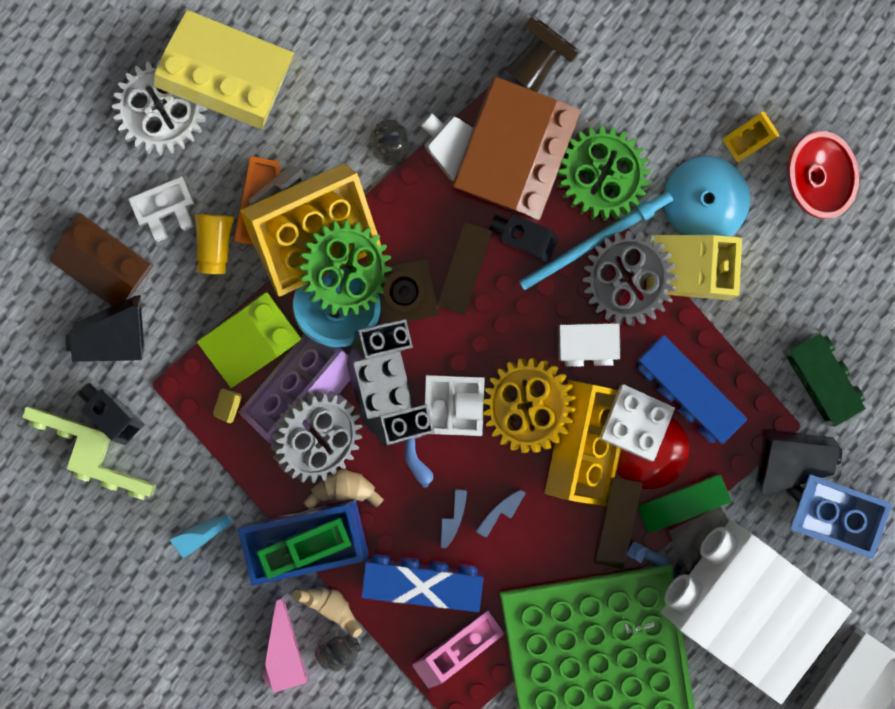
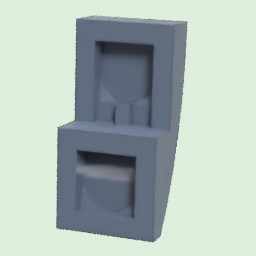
[441,488,467,548]
[476,489,525,538]

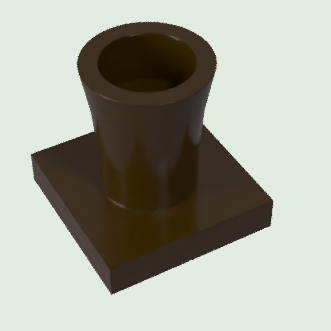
[505,16,581,93]
[378,259,439,325]

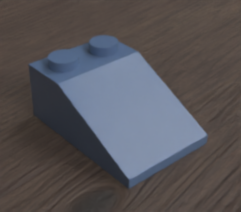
[790,474,893,559]

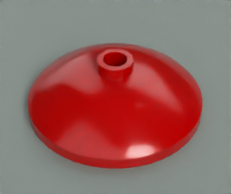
[787,131,859,219]
[616,417,689,489]

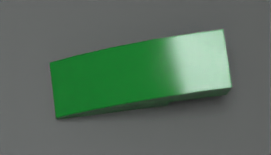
[637,474,732,533]
[255,518,351,579]

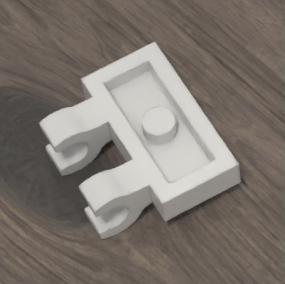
[129,176,195,242]

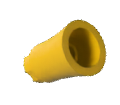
[194,214,235,274]

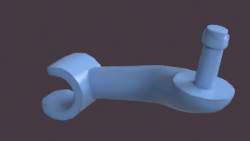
[405,436,433,488]
[627,542,678,579]

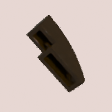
[437,222,492,315]
[594,477,642,569]

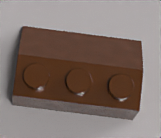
[50,213,154,306]

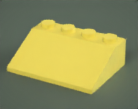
[154,10,294,130]

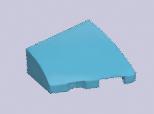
[170,516,233,559]

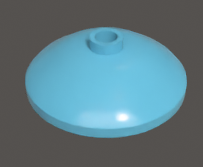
[664,156,750,237]
[293,267,380,347]

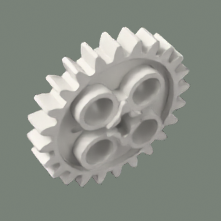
[112,60,208,155]

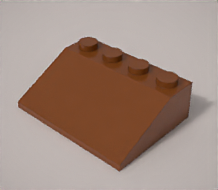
[452,76,581,220]

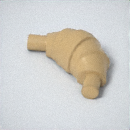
[303,469,384,509]
[292,586,362,637]

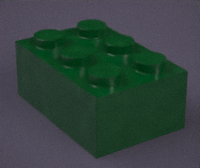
[783,333,866,427]

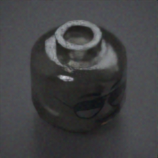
[370,120,410,165]
[315,629,359,672]

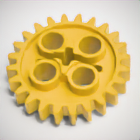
[483,358,576,453]

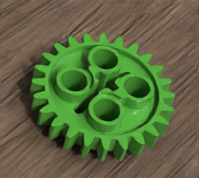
[556,126,650,221]
[297,220,392,316]

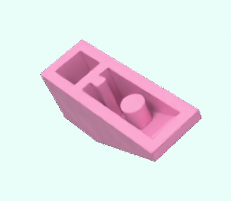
[262,597,308,693]
[412,611,504,689]

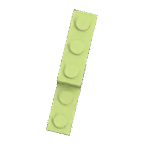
[22,406,156,500]

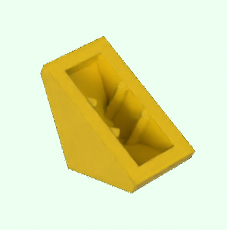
[722,111,780,163]

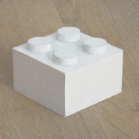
[557,324,620,366]

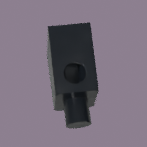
[489,214,560,263]
[78,383,145,445]

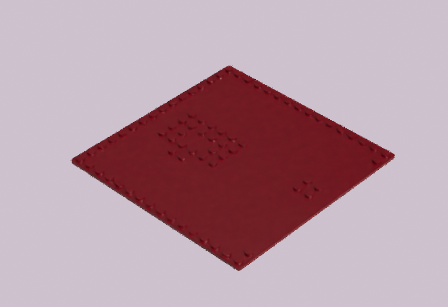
[153,87,800,709]

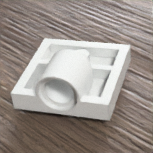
[425,375,485,436]
[599,384,675,462]

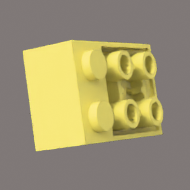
[646,235,742,300]

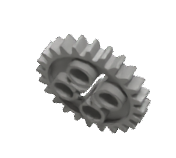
[583,231,678,326]
[271,390,362,483]

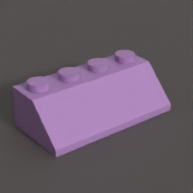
[238,334,351,445]

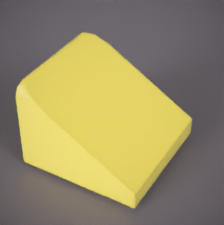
[213,389,242,424]

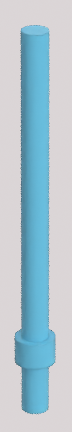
[519,191,673,290]

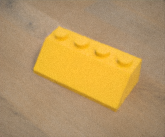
[544,380,621,506]

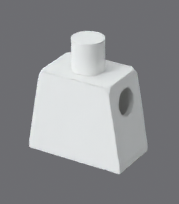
[420,113,473,182]

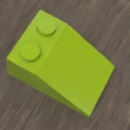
[197,291,302,388]

